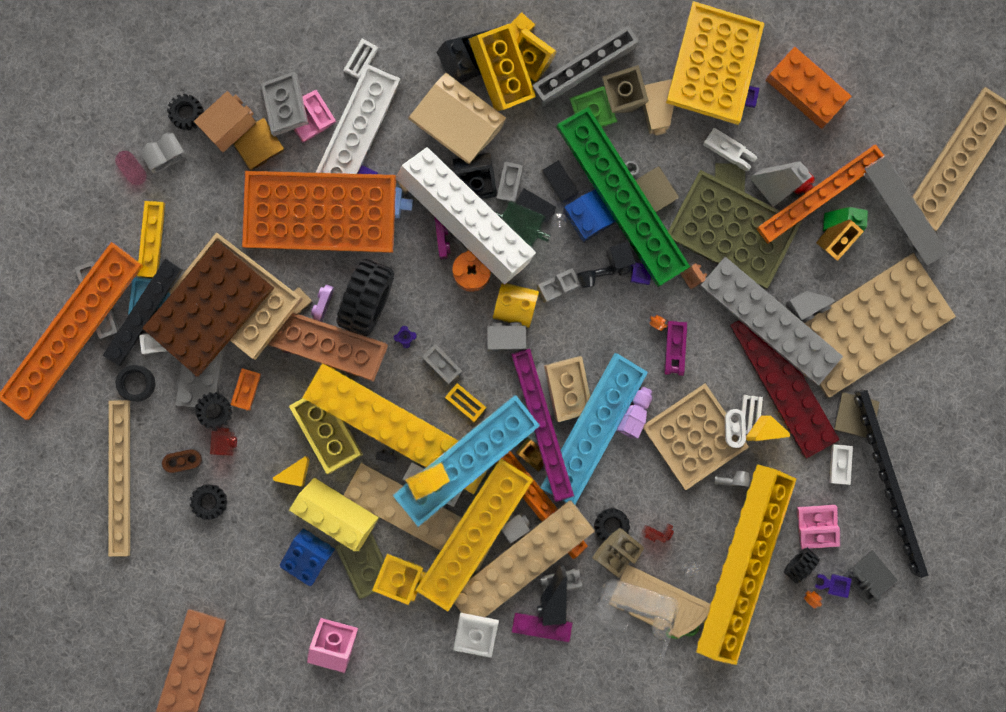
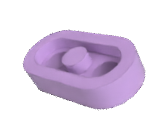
[311,285,334,322]

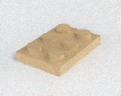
[544,356,590,422]

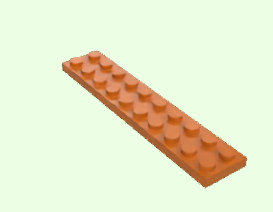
[0,242,144,420]

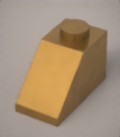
[816,219,864,261]

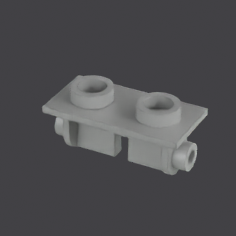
[541,569,582,592]

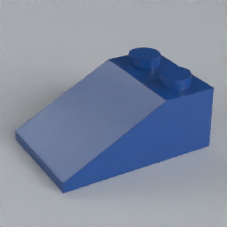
[563,189,616,243]

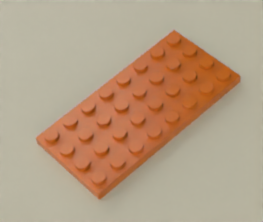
[242,171,396,253]

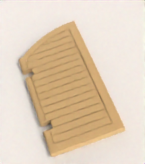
[609,565,710,638]

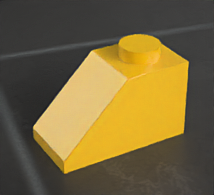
[406,463,450,500]

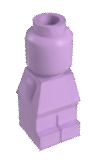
[616,387,652,438]

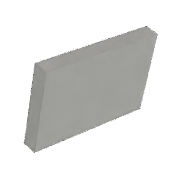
[261,71,308,136]

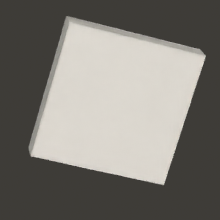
[453,613,499,658]

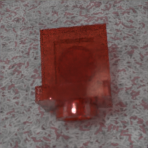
[642,524,674,543]

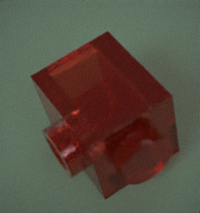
[210,428,237,456]

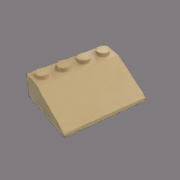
[409,73,506,164]

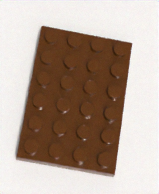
[142,240,274,377]

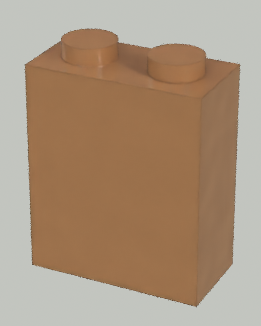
[194,91,256,152]

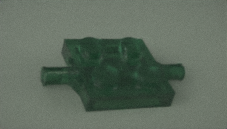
[493,201,551,248]

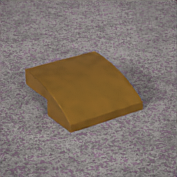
[233,118,284,171]

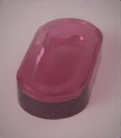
[115,151,147,185]

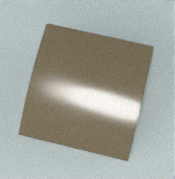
[635,166,680,213]
[834,392,880,438]
[592,528,644,578]

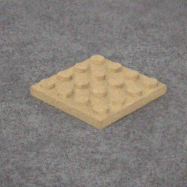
[643,383,749,490]

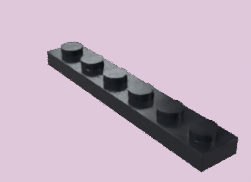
[103,259,183,366]

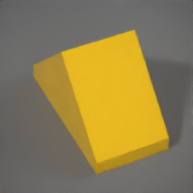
[746,416,790,441]
[273,456,310,487]

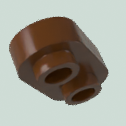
[162,449,202,473]

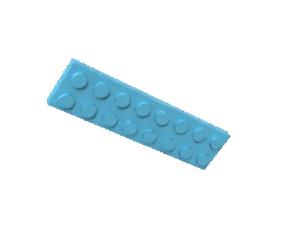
[540,353,648,505]
[393,395,540,527]

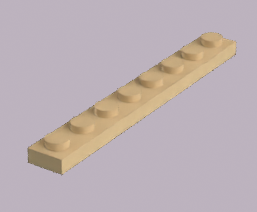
[108,400,130,557]

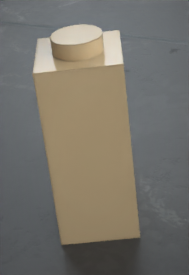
[643,79,674,135]

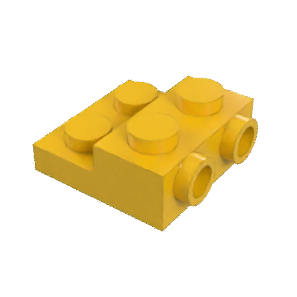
[372,553,425,605]

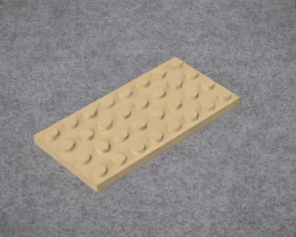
[804,253,956,398]

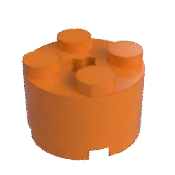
[452,250,491,292]

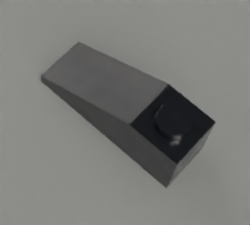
[537,565,567,626]

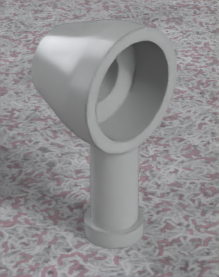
[714,471,751,490]

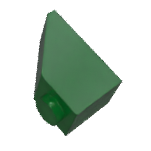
[822,207,868,237]

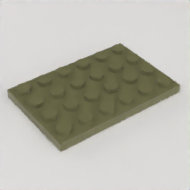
[668,170,801,289]

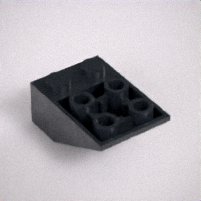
[436,29,491,83]

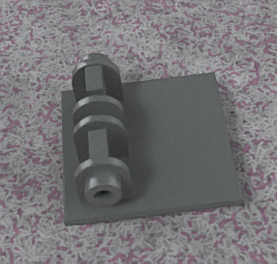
[843,550,898,605]

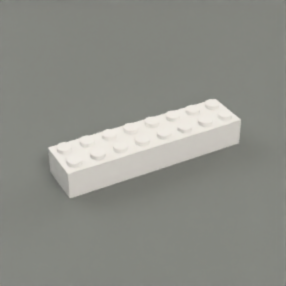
[396,147,536,284]

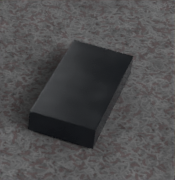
[542,160,578,203]
[514,188,556,224]

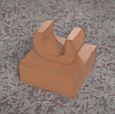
[681,264,707,289]

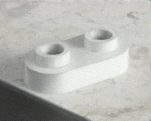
[725,409,746,448]

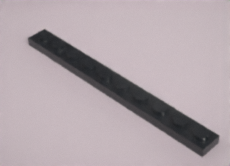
[854,390,929,578]

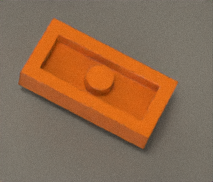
[231,368,261,411]

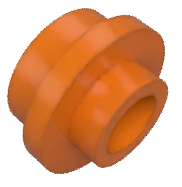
[649,315,668,331]
[804,591,822,609]

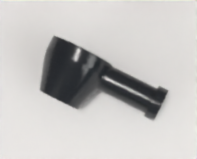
[577,266,613,288]

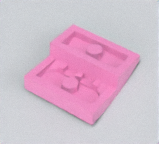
[294,90,336,143]
[797,505,840,549]

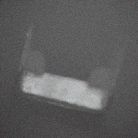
[587,578,679,661]

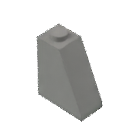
[750,161,812,207]

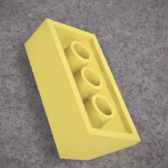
[289,478,379,551]

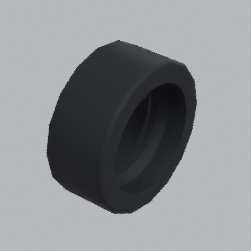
[115,365,156,402]

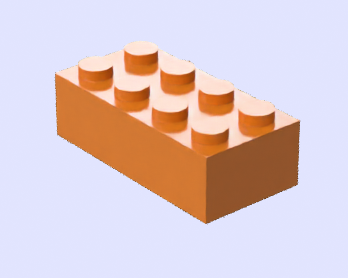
[766,46,852,129]

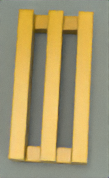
[445,383,487,422]

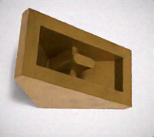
[516,438,544,472]

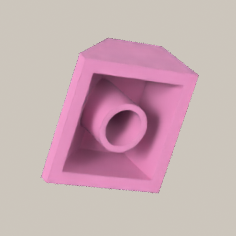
[307,618,358,673]

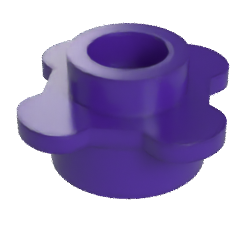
[394,326,417,348]

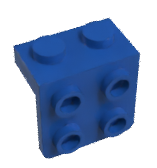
[280,528,335,586]

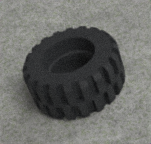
[336,259,394,337]

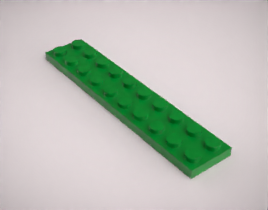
[556,107,690,287]

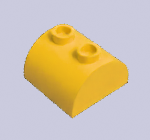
[516,28,557,82]
[493,283,539,328]

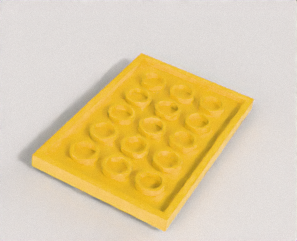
[666,1,765,125]

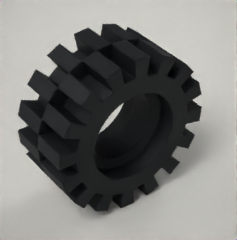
[167,94,204,131]
[195,392,232,430]
[190,484,227,520]
[594,508,630,541]
[784,547,820,584]

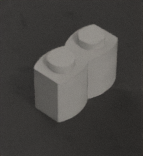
[140,133,187,174]

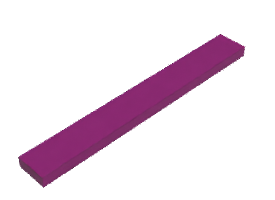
[511,348,575,502]

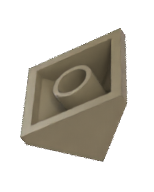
[602,65,649,113]

